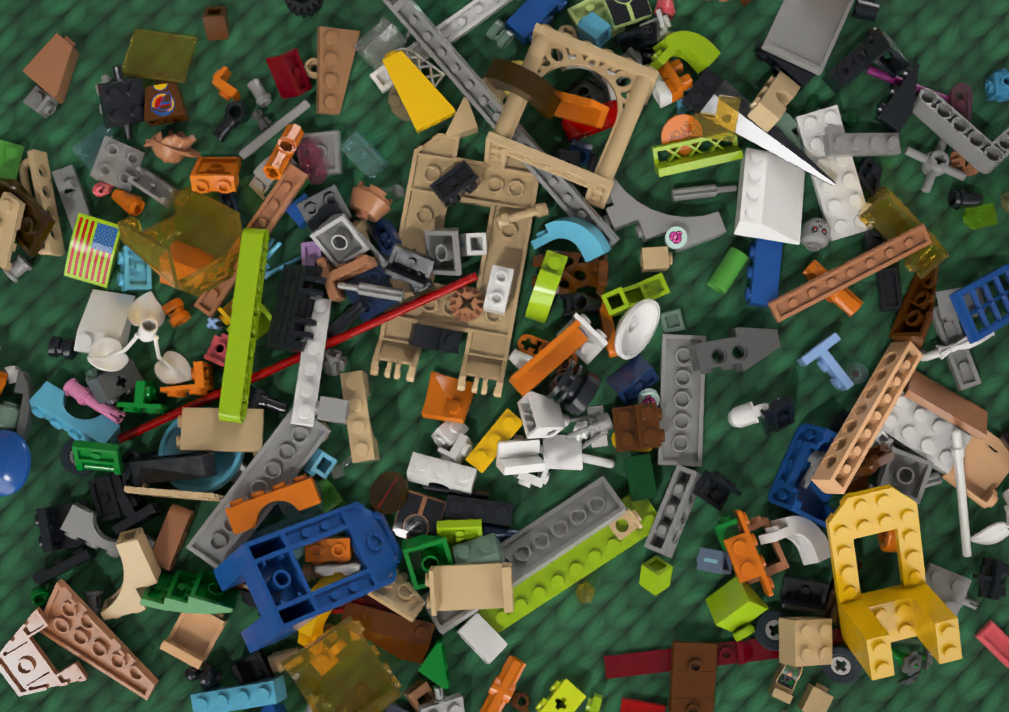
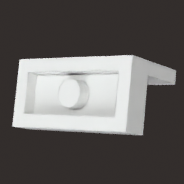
[496,438,546,475]
[456,613,507,664]

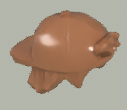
[144,131,200,164]

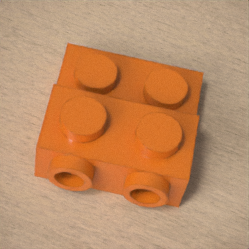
[190,157,242,193]

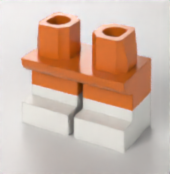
[647,59,692,108]

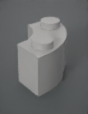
[936,287,987,322]

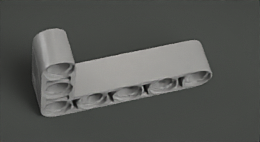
[913,88,1009,174]

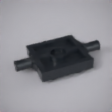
[97,65,145,139]

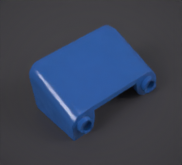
[768,423,837,528]

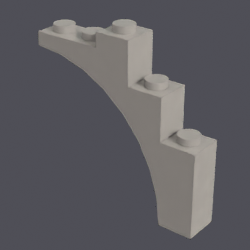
[603,178,727,254]

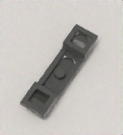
[14,371,34,441]

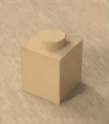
[640,246,673,273]
[797,683,834,712]

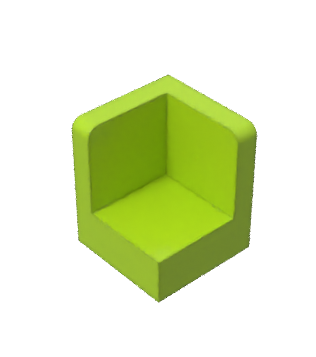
[639,555,673,596]

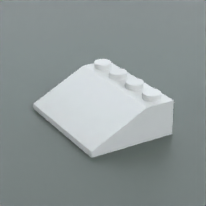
[734,148,805,245]

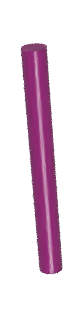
[866,66,949,102]

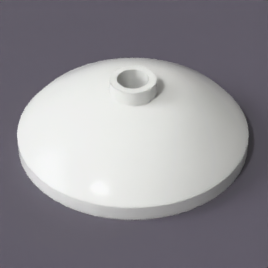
[614,299,660,360]

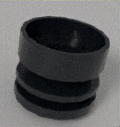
[544,357,602,416]

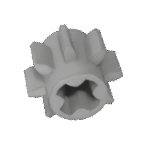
[322,349,347,376]

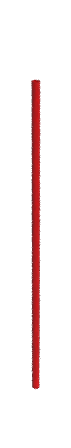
[118,272,479,443]

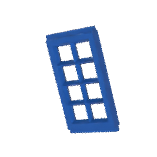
[949,262,1009,344]

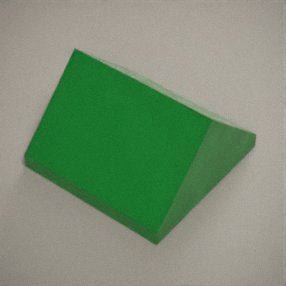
[418,637,450,689]

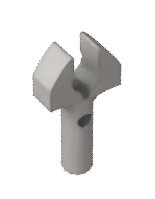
[799,449,826,489]

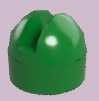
[30,586,50,606]

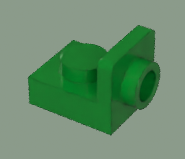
[713,516,740,551]

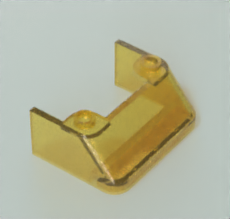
[858,185,950,279]

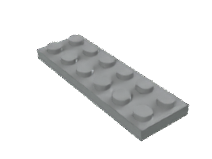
[657,334,706,467]

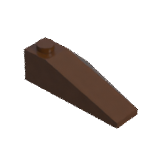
[888,261,939,349]
[340,602,435,664]

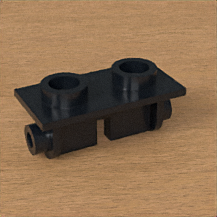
[614,21,657,53]

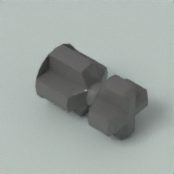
[251,109,273,132]

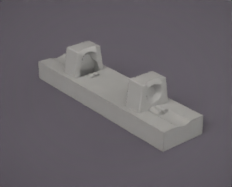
[52,165,93,231]

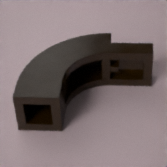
[484,58,561,119]

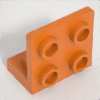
[160,361,215,398]

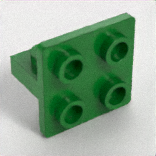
[116,381,171,414]

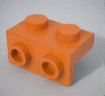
[305,537,353,564]

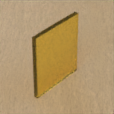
[122,29,197,83]

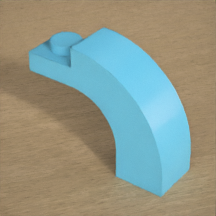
[531,217,612,263]

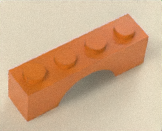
[225,473,322,535]

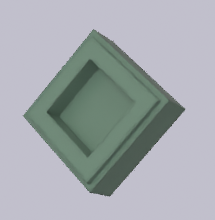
[660,308,685,334]

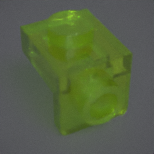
[962,203,999,231]

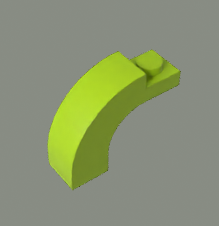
[649,31,721,74]
[525,250,568,324]
[601,272,670,317]

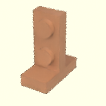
[316,254,378,302]

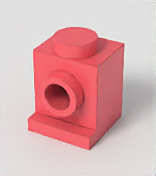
[204,333,228,367]

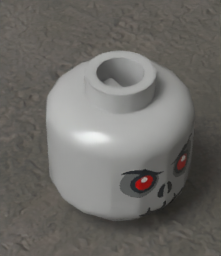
[800,218,831,252]

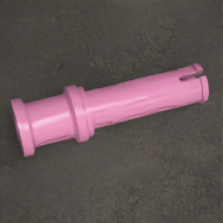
[63,378,125,424]

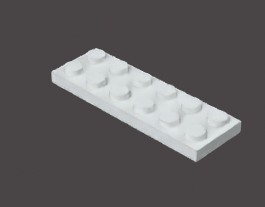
[794,105,873,241]

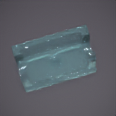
[340,131,390,179]

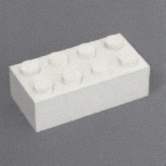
[881,391,972,474]

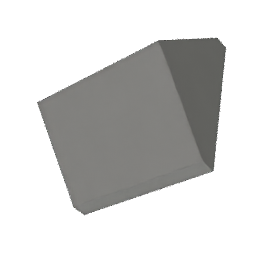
[310,213,370,267]

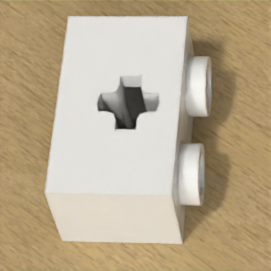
[483,265,514,316]

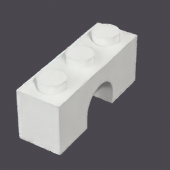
[407,452,477,497]

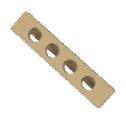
[19,149,65,257]

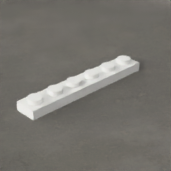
[290,297,332,427]

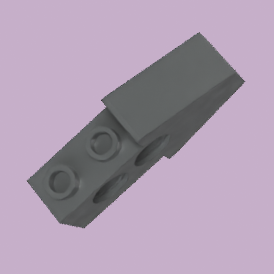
[688,327,781,374]

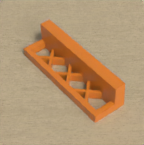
[553,90,609,129]
[509,320,589,397]

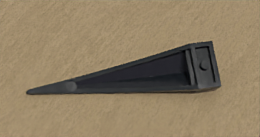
[680,67,836,186]

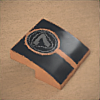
[392,490,446,539]

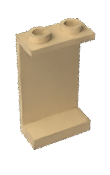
[176,407,264,457]
[425,562,514,616]

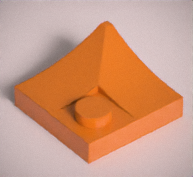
[421,371,474,424]

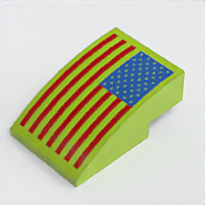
[64,213,125,288]

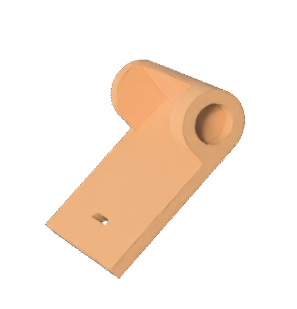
[940,430,1009,509]

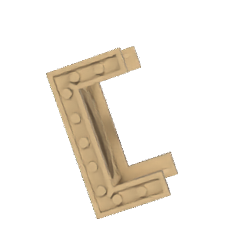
[484,23,660,210]

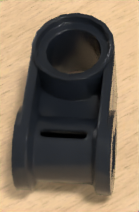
[560,292,602,318]

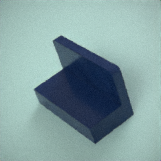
[606,354,660,406]

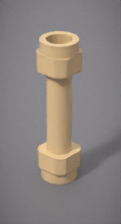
[495,202,548,228]

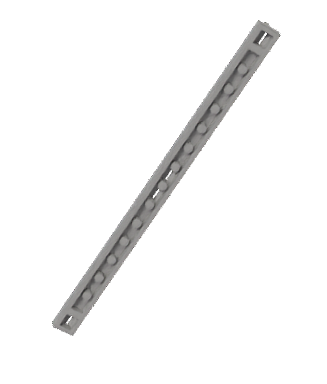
[382,0,620,247]

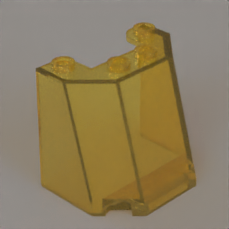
[117,187,242,297]
[281,616,402,712]

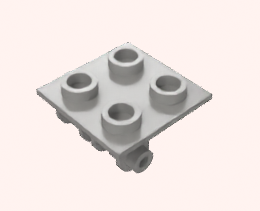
[89,136,145,193]

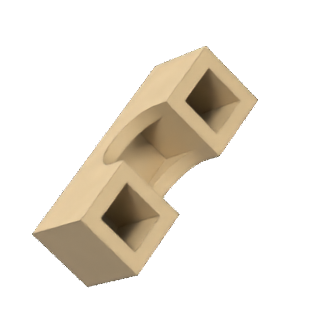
[747,71,800,132]

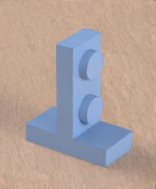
[796,332,854,391]

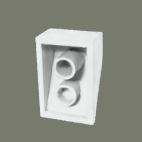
[74,289,136,354]

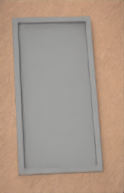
[761,0,854,76]

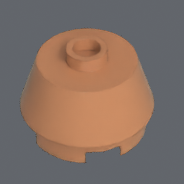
[349,181,393,222]

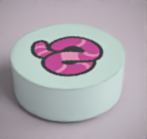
[664,226,687,249]
[637,388,660,407]

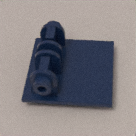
[344,264,400,323]

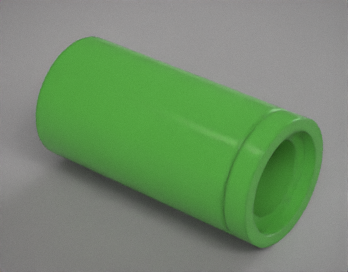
[707,247,749,295]

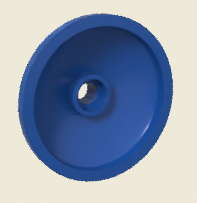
[0,430,31,497]

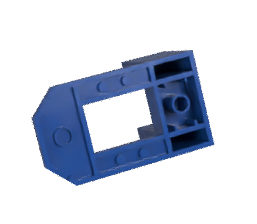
[213,501,403,653]

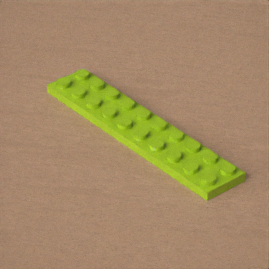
[465,494,657,633]

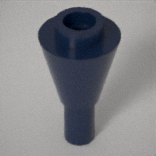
[482,522,518,539]

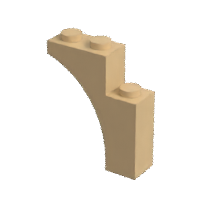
[100,527,161,620]

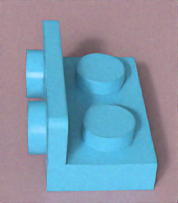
[117,246,152,291]

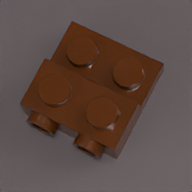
[611,402,665,452]

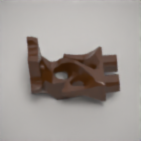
[532,251,608,296]
[844,442,894,495]

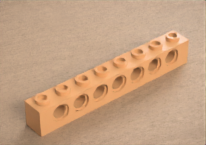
[811,341,923,494]

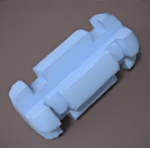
[206,317,223,330]

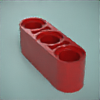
[561,100,618,142]

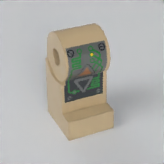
[767,663,803,704]

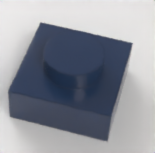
[569,139,593,166]

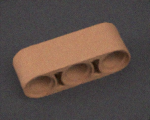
[153,504,195,571]

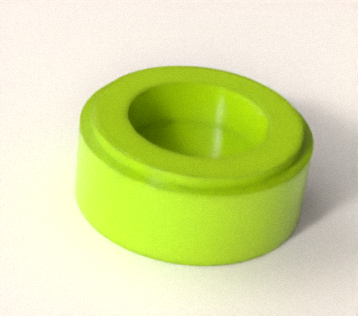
[733,623,755,642]

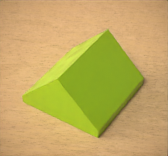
[705,576,769,633]

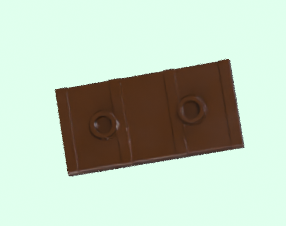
[668,640,718,712]

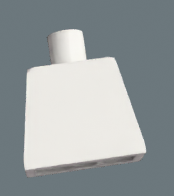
[517,391,570,439]

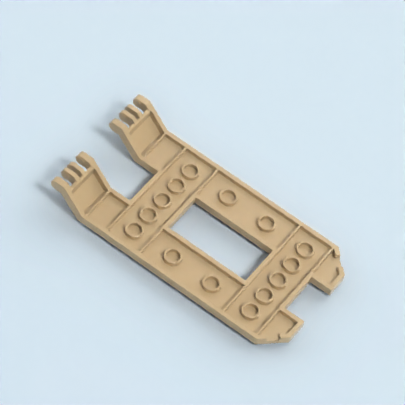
[370,133,539,398]

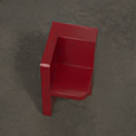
[266,48,312,99]

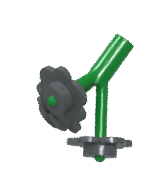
[891,646,934,686]

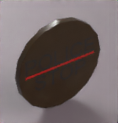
[370,471,409,514]

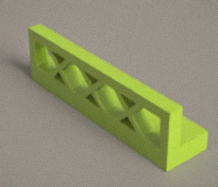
[651,130,743,177]

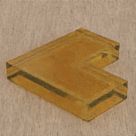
[691,95,741,142]

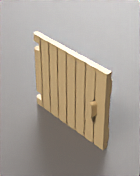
[124,483,224,502]

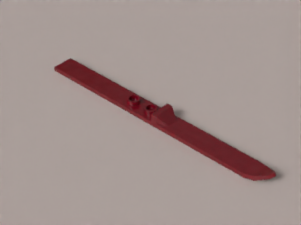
[603,628,846,679]

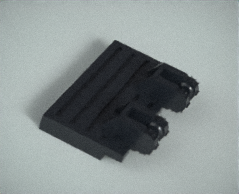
[265,264,327,352]

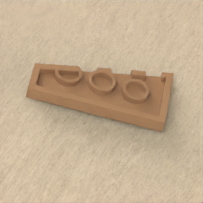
[316,26,360,116]

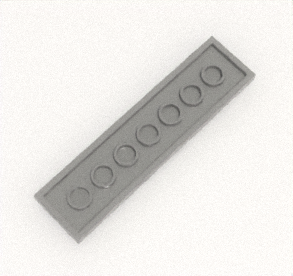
[186,407,331,569]

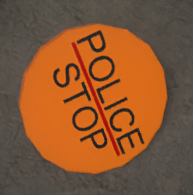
[661,114,703,156]

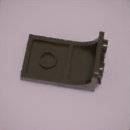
[0,178,55,257]

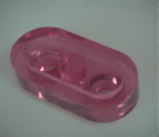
[948,83,973,121]
[297,142,327,185]

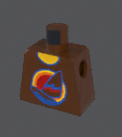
[144,73,190,126]

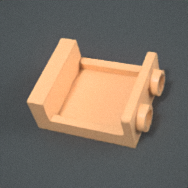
[160,613,229,669]

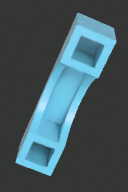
[29,381,121,444]
[190,675,288,712]

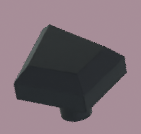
[856,156,883,200]

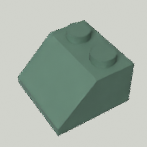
[452,533,506,565]

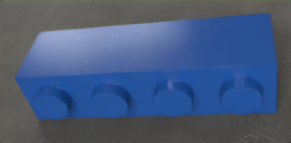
[506,0,568,45]
[744,237,783,308]

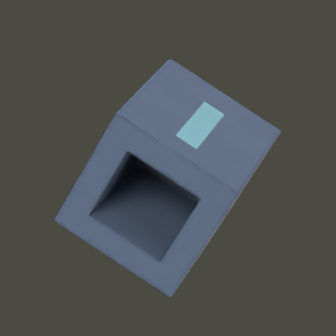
[697,547,732,575]

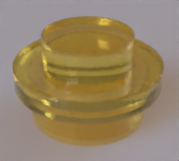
[576,582,595,604]

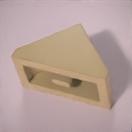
[445,97,478,139]

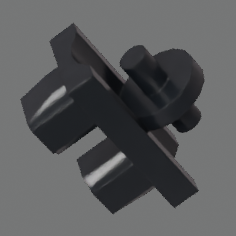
[972,557,1009,600]

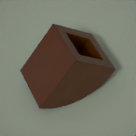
[202,6,229,41]

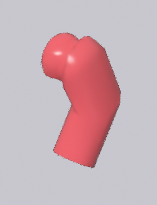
[93,181,114,197]

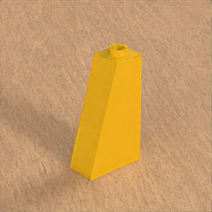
[382,50,456,134]

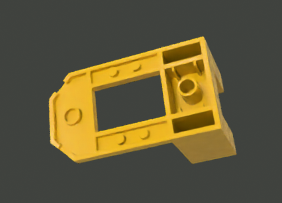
[826,484,962,680]

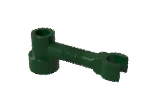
[800,99,859,128]

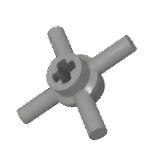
[904,138,967,193]

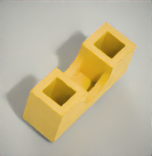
[465,408,523,473]

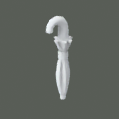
[920,332,995,361]

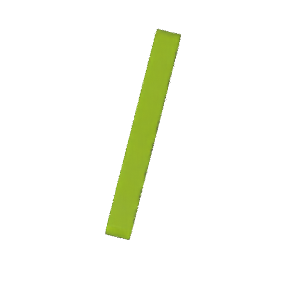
[218,227,269,423]

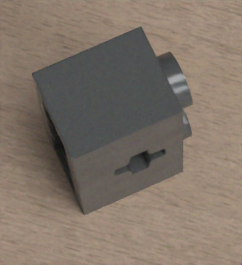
[86,358,144,405]

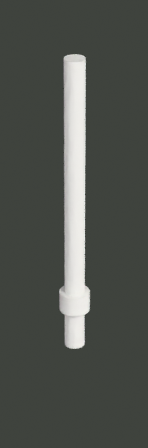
[951,429,972,557]

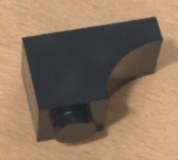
[408,323,462,354]

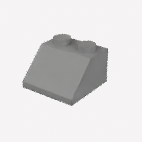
[424,228,462,276]

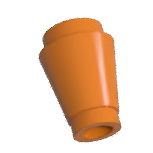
[111,189,145,216]

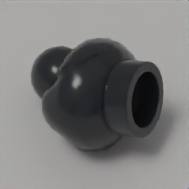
[184,663,223,691]

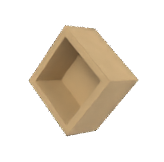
[779,616,833,667]

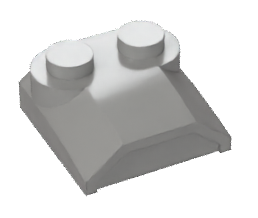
[876,447,934,504]

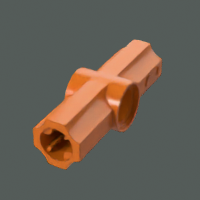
[262,123,304,180]
[801,259,864,317]
[479,655,526,712]

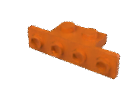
[723,509,775,597]

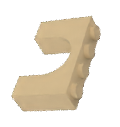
[340,370,380,463]

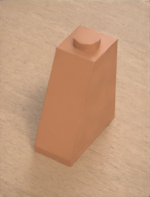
[22,33,80,104]

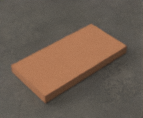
[904,370,988,440]

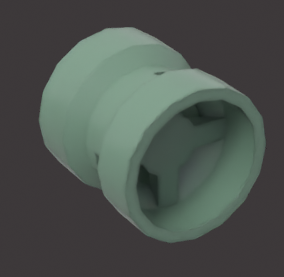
[486,19,516,50]

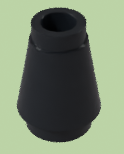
[948,188,983,210]

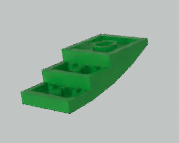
[140,569,240,614]

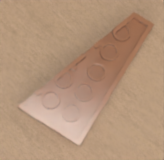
[39,578,159,700]

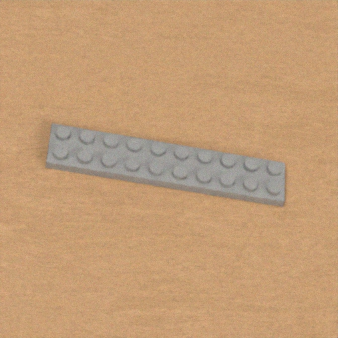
[421,476,627,635]

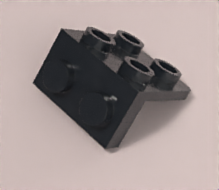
[35,500,90,553]

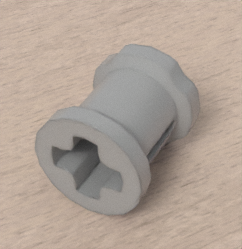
[2,254,33,283]

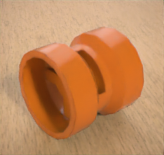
[161,298,191,327]

